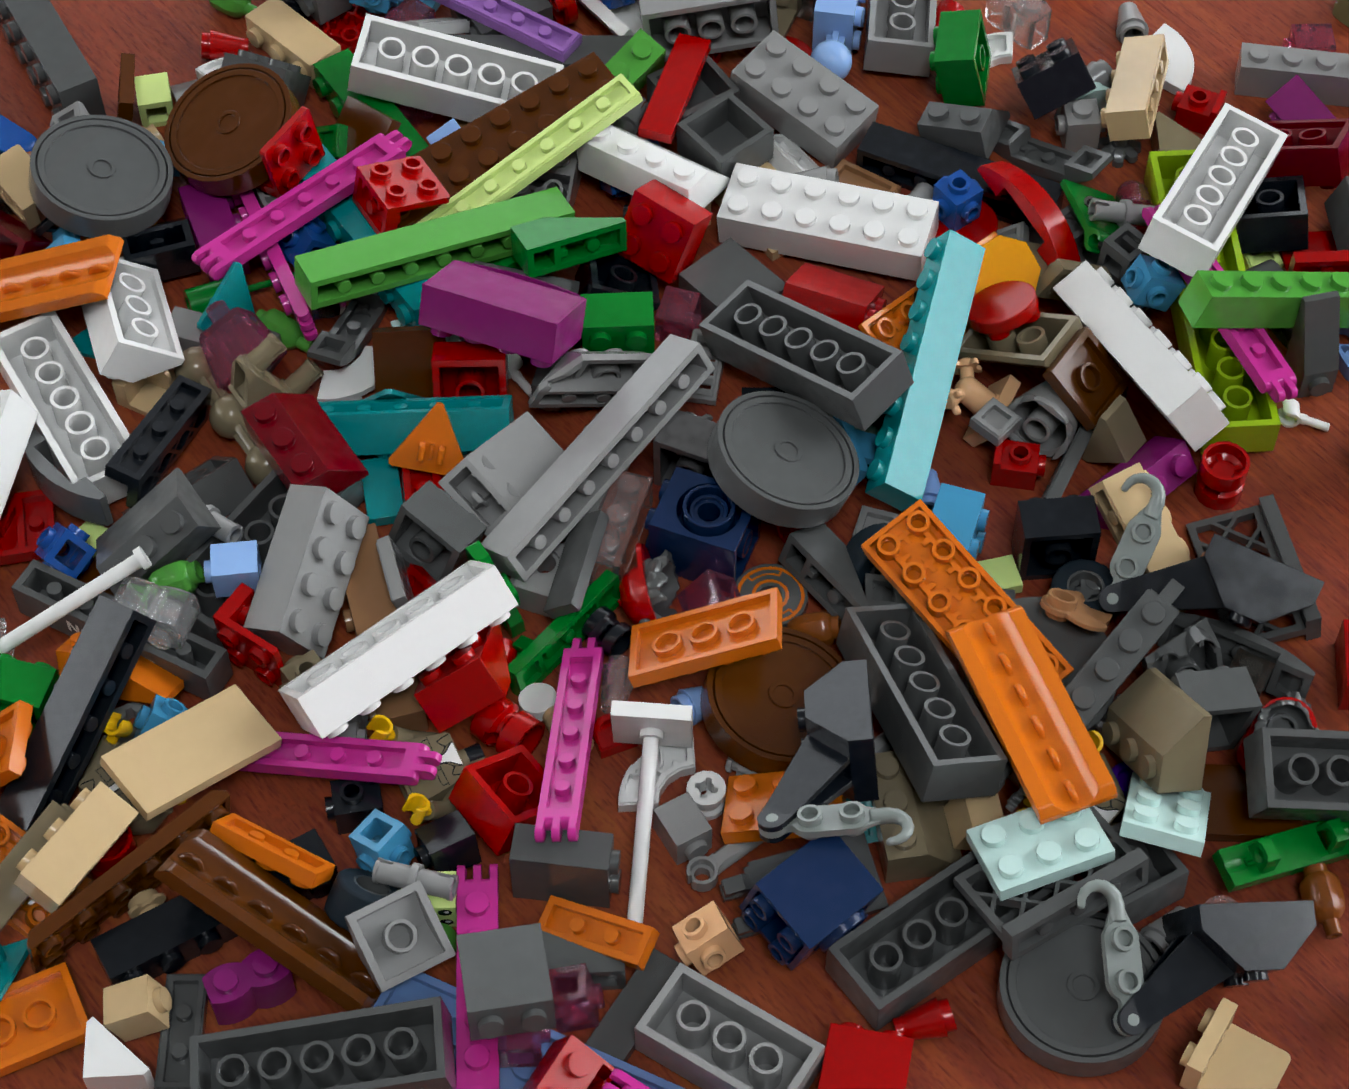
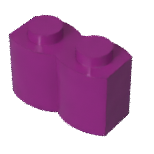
[202,949,297,1025]

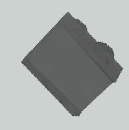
[1141,617,1223,680]

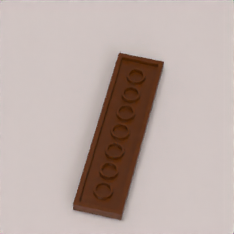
[397,52,615,229]

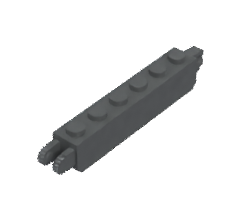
[996,578,1185,813]

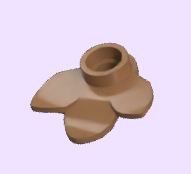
[1040,588,1113,632]

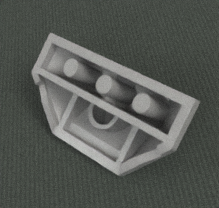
[528,348,652,408]

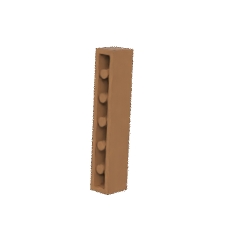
[342,523,429,731]

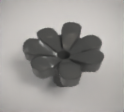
[1098,132,1141,168]

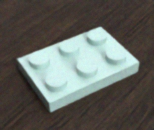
[1119,772,1211,858]
[966,807,1115,902]

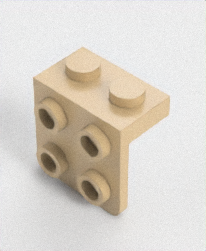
[1179,997,1291,1089]

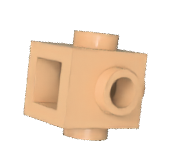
[672,900,745,976]

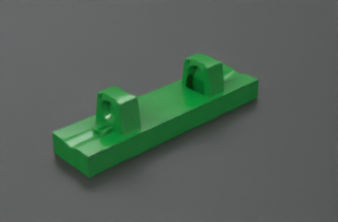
[508,569,620,696]
[1212,818,1349,893]

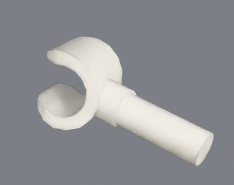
[508,354,532,397]
[1278,399,1330,432]

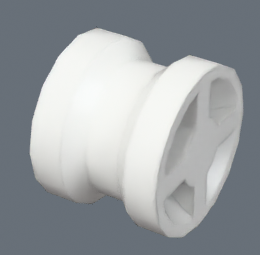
[686,770,726,821]

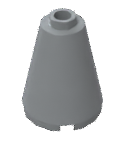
[1008,380,1079,460]

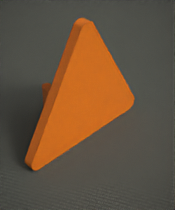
[388,402,464,475]

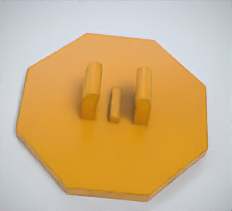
[975,235,1041,295]

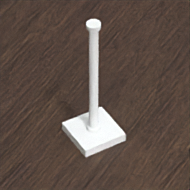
[0,546,152,654]
[610,700,693,924]

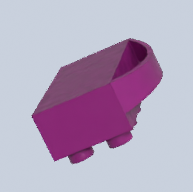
[418,260,587,368]

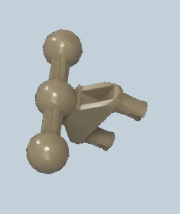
[174,333,324,486]

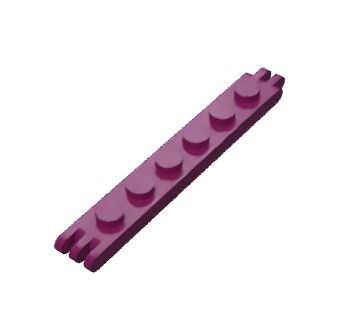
[191,130,412,281]
[231,190,318,341]
[1142,204,1298,403]
[534,637,604,843]
[238,731,442,786]
[456,864,500,1089]

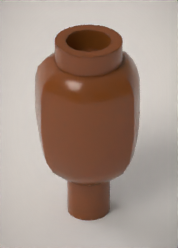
[782,611,841,646]
[1299,863,1346,939]

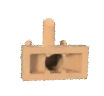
[945,357,1021,447]

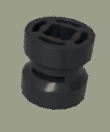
[582,606,632,660]

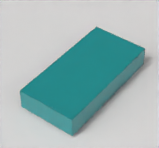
[360,458,403,526]

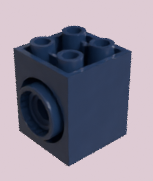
[644,466,761,594]
[739,836,884,971]

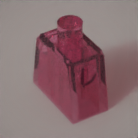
[199,300,287,392]

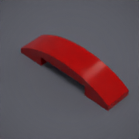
[977,161,1081,266]

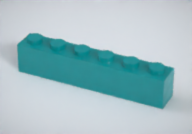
[318,395,514,458]

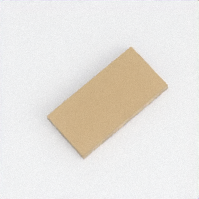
[100,684,282,822]

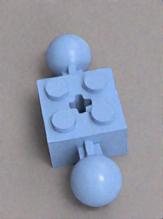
[810,0,866,79]

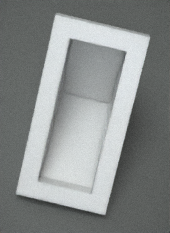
[83,1016,155,1089]

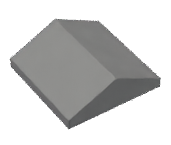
[344,880,456,993]

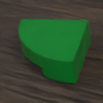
[316,123,348,159]

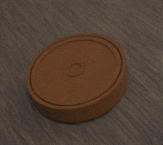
[164,63,301,196]
[700,628,843,773]

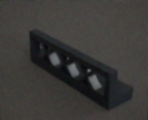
[105,375,212,508]

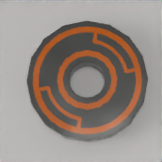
[733,564,808,627]

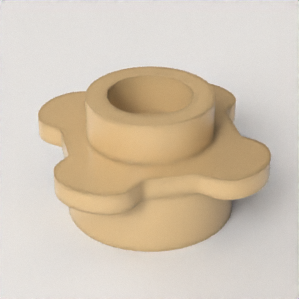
[128,889,166,918]

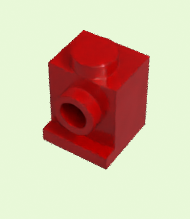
[1171,84,1227,135]
[990,439,1047,491]

